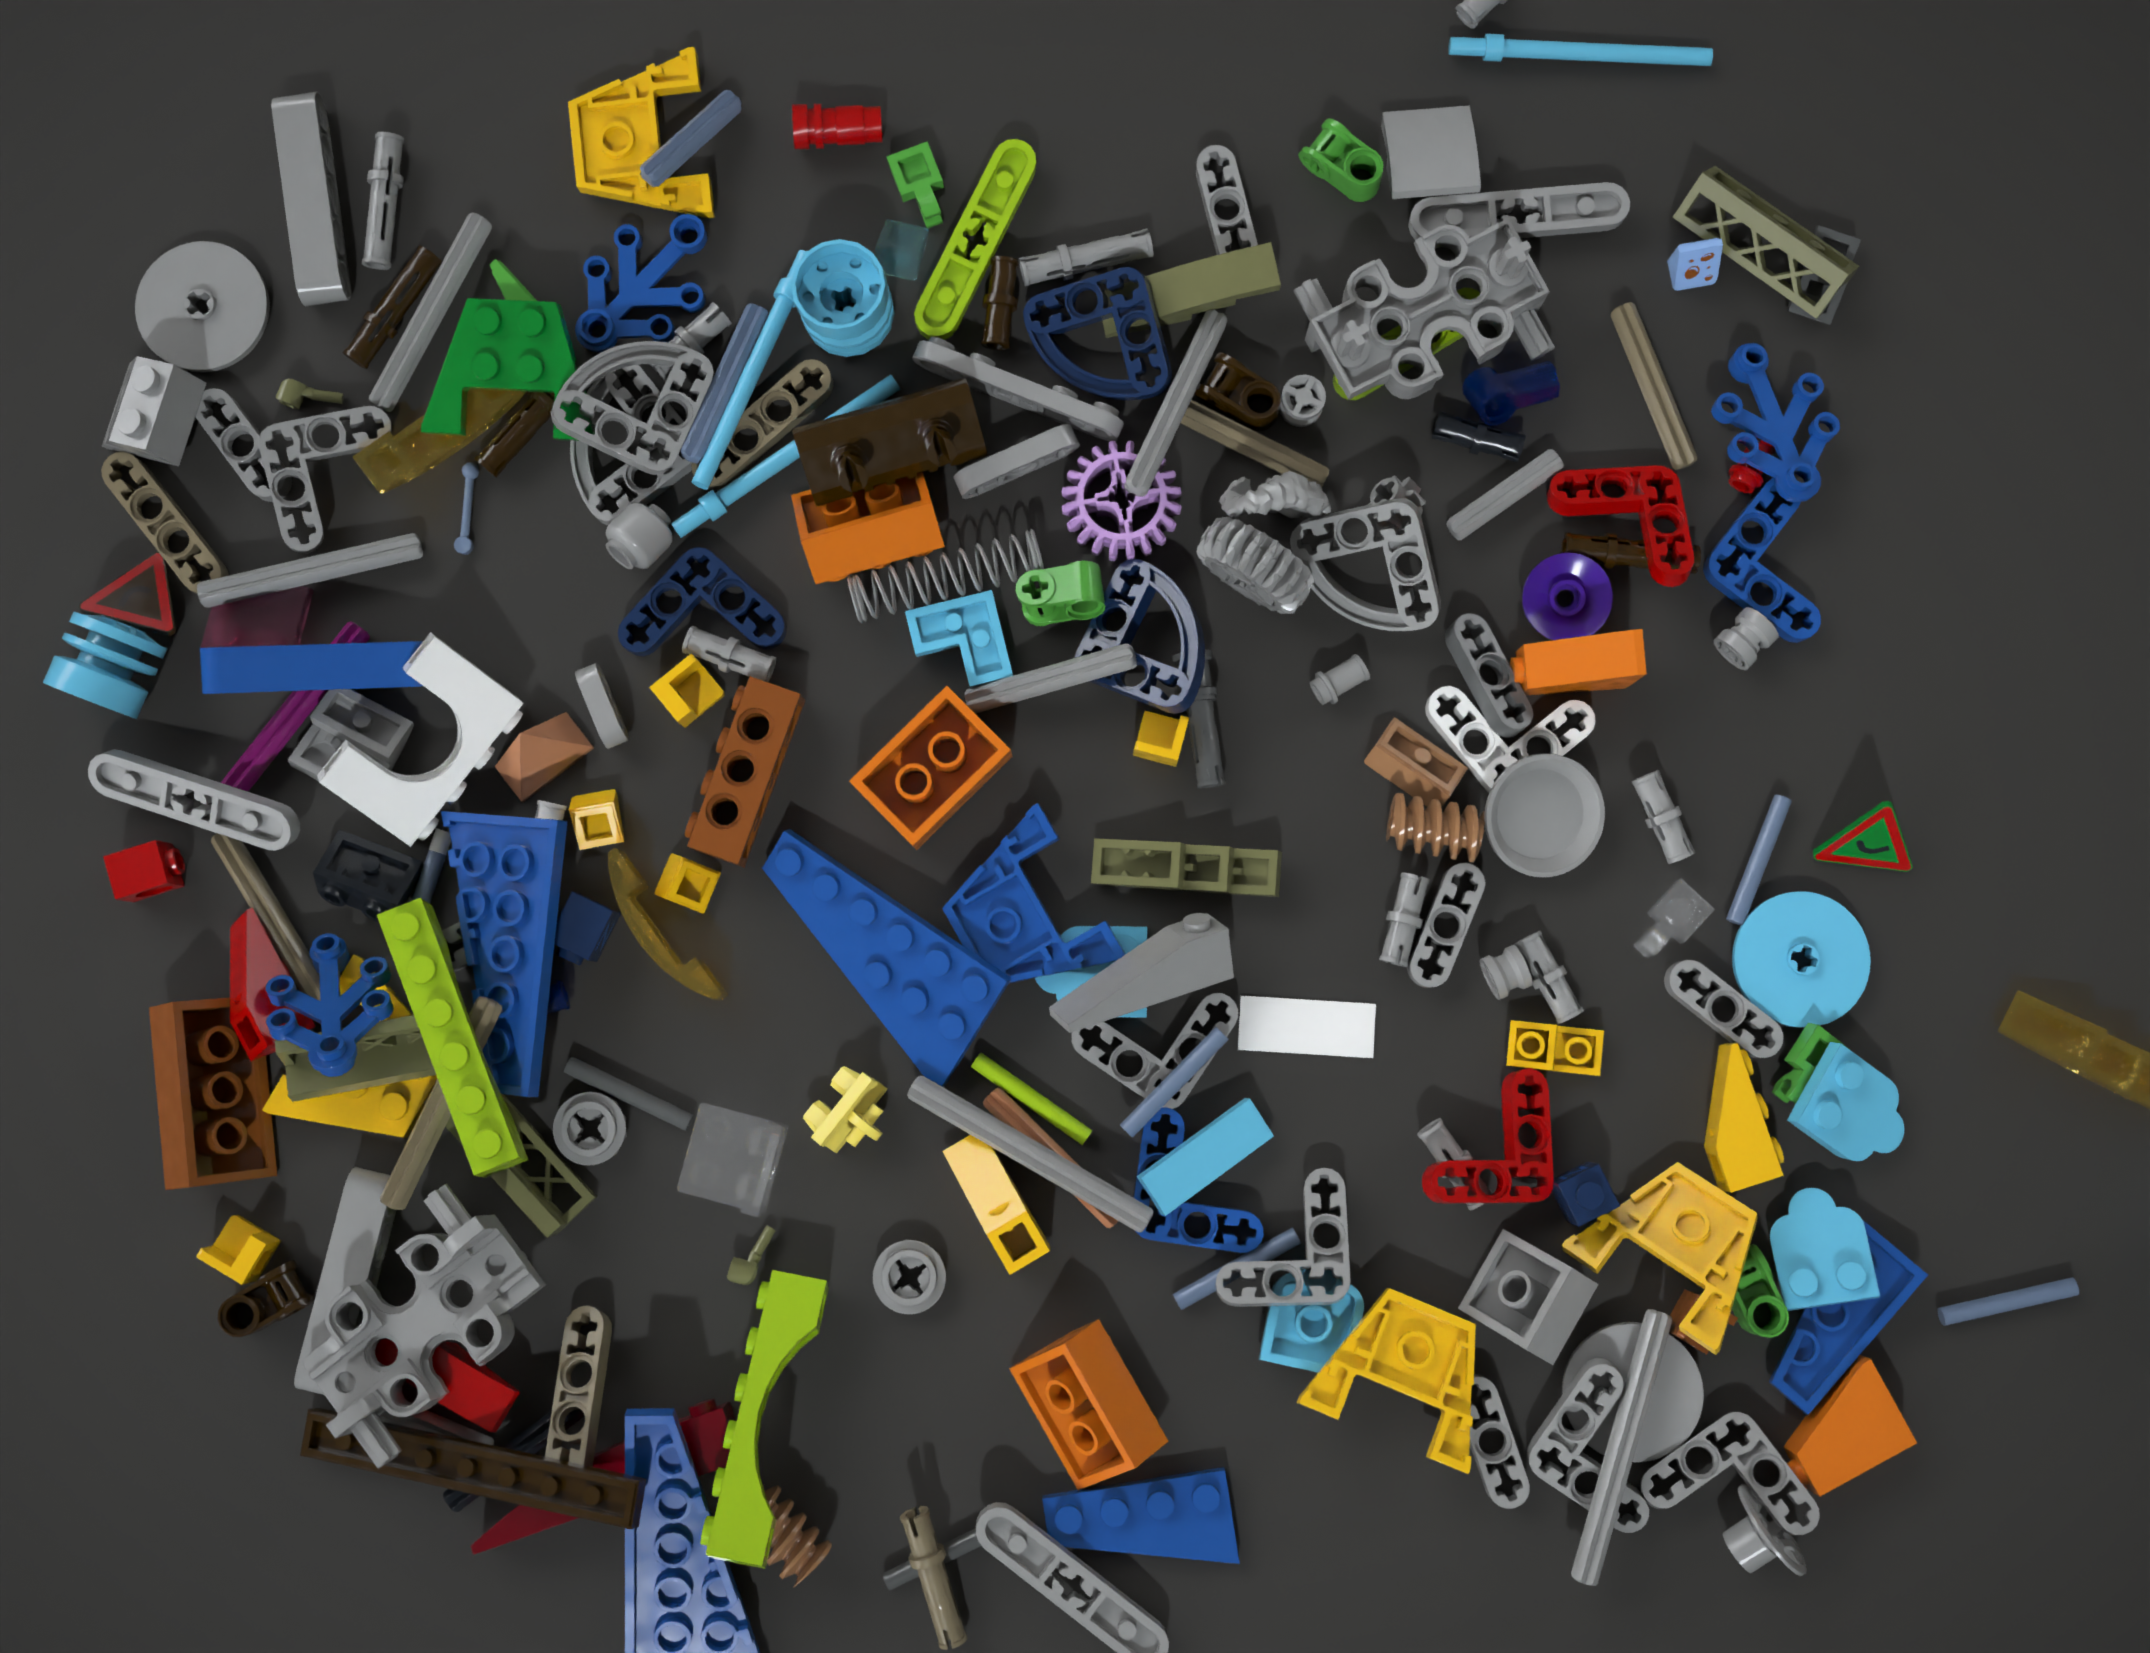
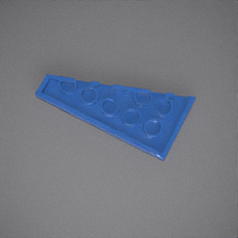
[441,811,567,1097]
[762,829,1011,1088]
[625,1408,760,1653]

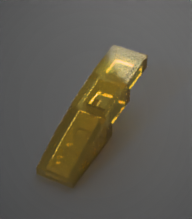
[1997,990,2150,1109]

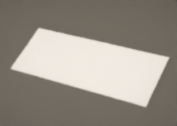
[1238,996,1376,1058]

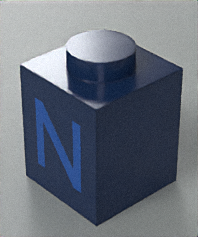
[555,891,621,966]
[1552,1161,1620,1227]

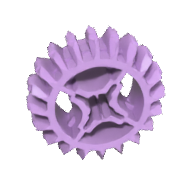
[1062,440,1181,561]

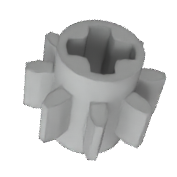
[1367,475,1426,531]

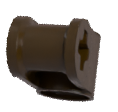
[1195,353,1280,431]
[217,1260,315,1337]

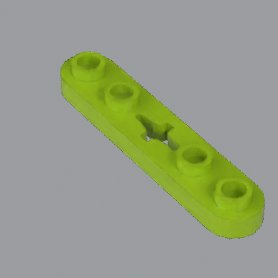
[914,139,1037,340]

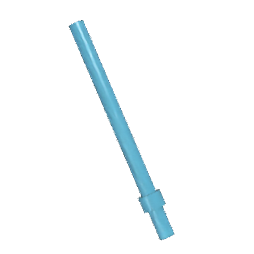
[1448,34,1713,66]
[691,250,807,490]
[671,375,900,538]

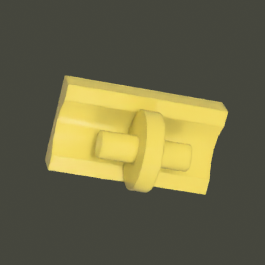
[803,1066,888,1153]

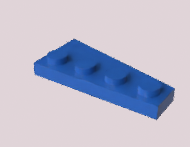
[1769,1219,1928,1415]
[1042,1467,1240,1564]

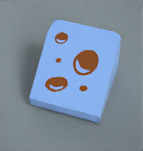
[1667,238,1723,291]

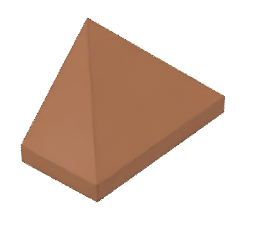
[495,712,594,803]

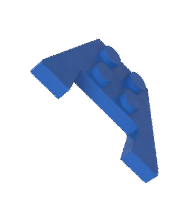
[942,803,1126,983]

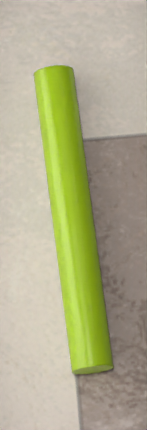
[971,1052,1093,1145]

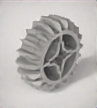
[1196,517,1314,614]

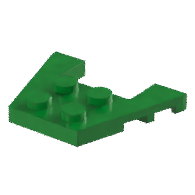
[421,298,594,441]

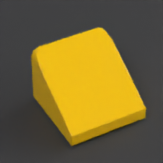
[569,789,624,850]
[655,853,721,914]

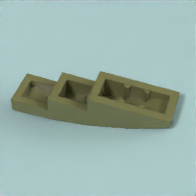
[1096,242,1281,338]
[1091,838,1282,897]

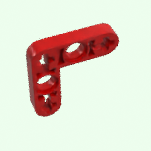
[1547,465,1694,587]
[1422,1068,1554,1204]

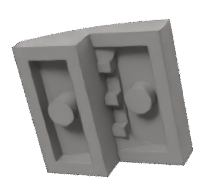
[1381,105,1481,199]
[288,689,414,781]

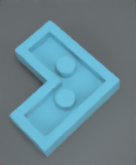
[905,590,1013,688]

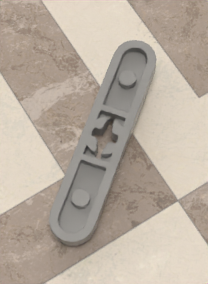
[1408,182,1630,240]
[912,337,1124,441]
[88,749,300,851]
[976,1502,1169,1653]

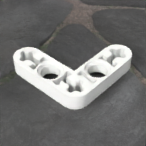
[1425,686,1595,792]

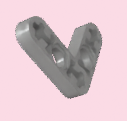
[259,406,392,553]
[1072,993,1238,1110]
[1215,1168,1350,1307]
[1527,1358,1649,1533]
[1640,1412,1820,1535]

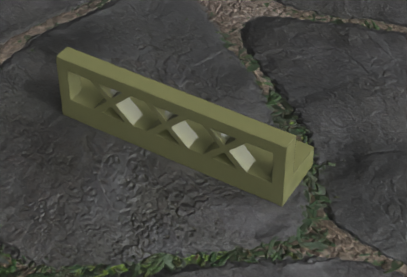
[1672,166,1860,319]
[275,1012,469,1102]
[424,1094,597,1238]

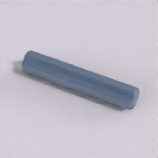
[640,90,742,187]

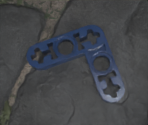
[618,547,787,656]

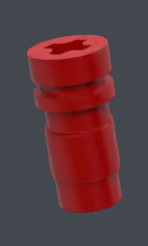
[792,104,882,149]

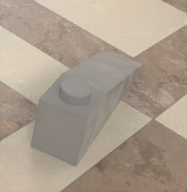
[1049,913,1234,1033]

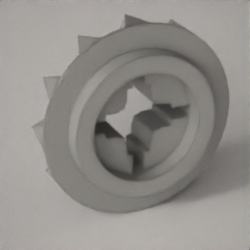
[553,1092,627,1165]
[873,1239,946,1314]

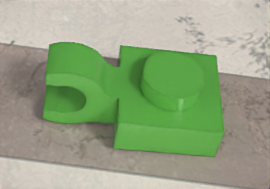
[886,141,944,229]
[1772,1023,1850,1104]

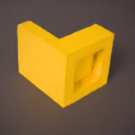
[649,654,725,728]
[1133,711,1189,767]
[196,1215,281,1285]

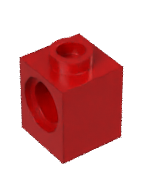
[103,840,185,902]

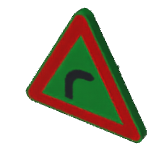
[1813,801,1913,872]

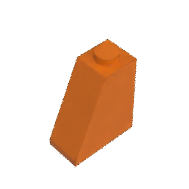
[1510,629,1647,695]
[1783,1355,1917,1497]

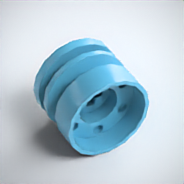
[791,239,895,357]
[43,612,167,719]

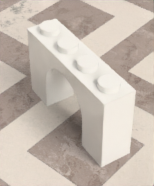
[317,632,524,847]

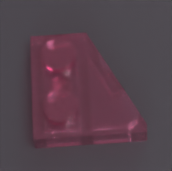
[201,586,314,648]

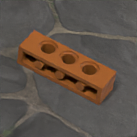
[685,676,806,868]

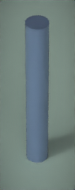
[1726,795,1792,926]
[1120,1027,1229,1138]
[1173,1227,1301,1310]
[1937,1277,2079,1326]

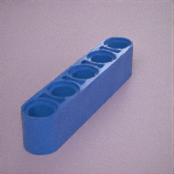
[199,641,423,694]

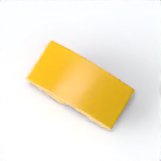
[1506,1020,1604,1076]

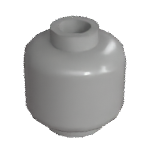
[605,503,673,569]

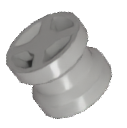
[1279,374,1326,427]
[1480,945,1533,1000]

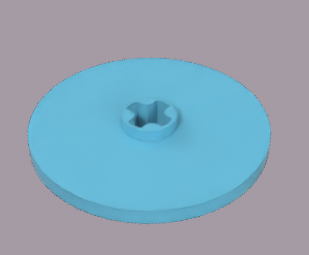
[1732,892,1871,1028]

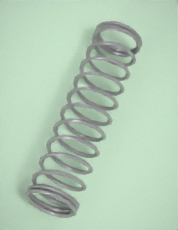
[847,529,1044,624]

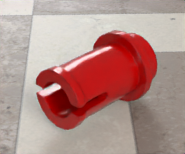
[1728,437,1776,493]

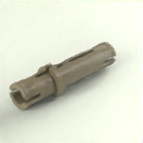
[900,1506,968,1650]

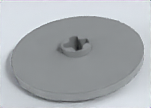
[135,241,270,372]
[1562,1322,1704,1462]

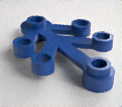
[575,214,707,352]
[1711,343,1840,502]
[266,933,394,1077]

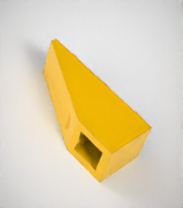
[1704,1043,1784,1193]
[942,1135,1051,1275]

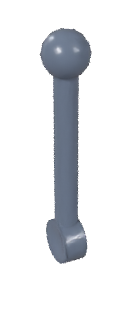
[454,462,480,555]

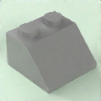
[102,356,206,466]
[1458,1229,1599,1365]

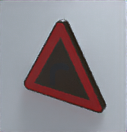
[79,552,176,636]

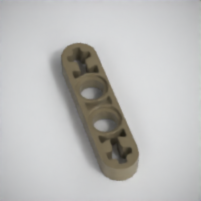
[691,359,834,491]
[101,452,229,594]
[545,1306,612,1467]

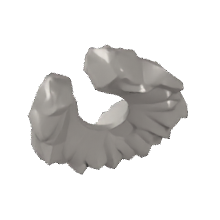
[1219,471,1331,519]

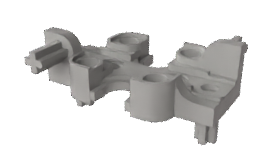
[1294,218,1555,400]
[301,1184,546,1469]

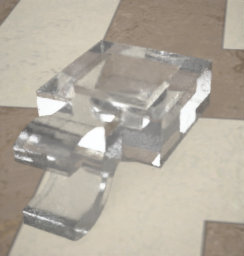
[1634,878,1715,958]

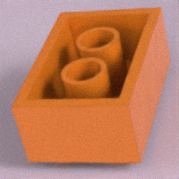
[849,686,1013,850]

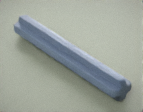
[681,303,768,464]

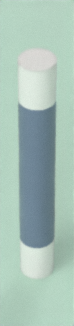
[412,828,451,904]

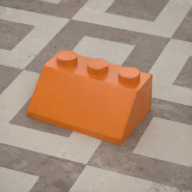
[791,472,945,584]
[1009,1319,1169,1490]

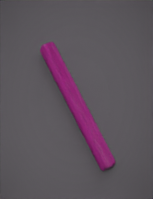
[220,621,370,792]

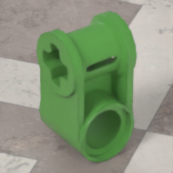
[1298,118,1383,202]
[1015,561,1106,626]
[1732,1244,1789,1338]

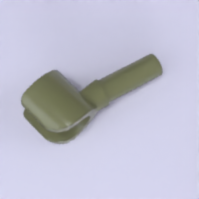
[276,378,344,410]
[727,1225,776,1285]

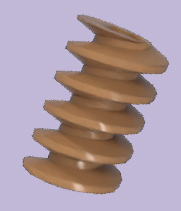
[1386,793,1485,863]
[763,1484,832,1588]

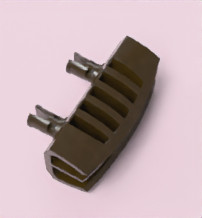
[792,378,988,507]

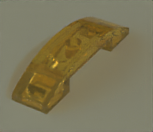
[353,389,527,494]
[608,848,728,1001]

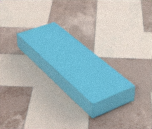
[1136,1098,1274,1216]

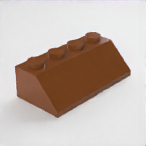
[149,997,277,1190]

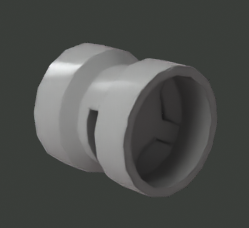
[1713,607,1779,671]

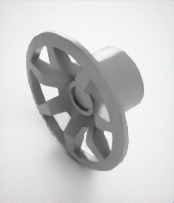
[1723,1484,1807,1576]

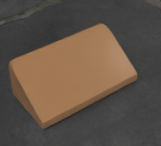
[1364,717,1468,807]

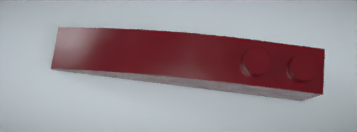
[470,1398,736,1555]

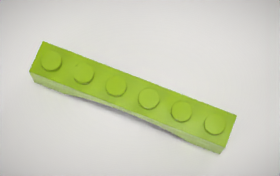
[377,898,528,1178]
[700,1270,829,1569]

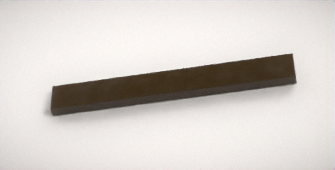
[300,1408,647,1529]

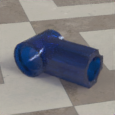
[1462,361,1560,426]

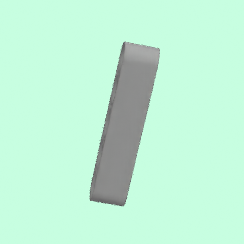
[271,91,351,307]
[294,1167,396,1395]

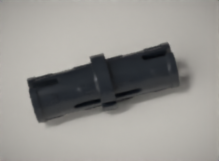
[1431,411,1526,463]

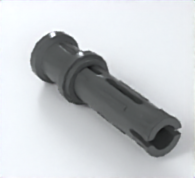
[1172,649,1226,789]

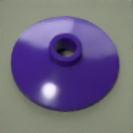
[1522,553,1613,640]

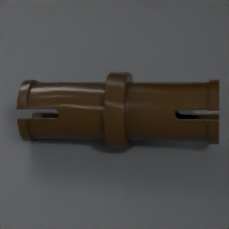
[981,256,1019,350]

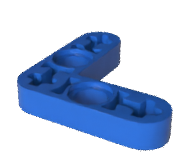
[1703,478,1821,643]
[1134,1107,1264,1253]

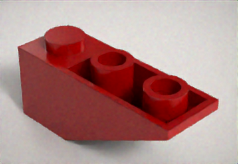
[230,908,316,1062]

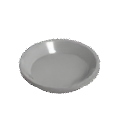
[1484,754,1605,877]

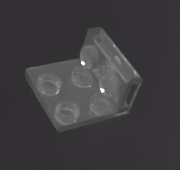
[677,1103,789,1217]

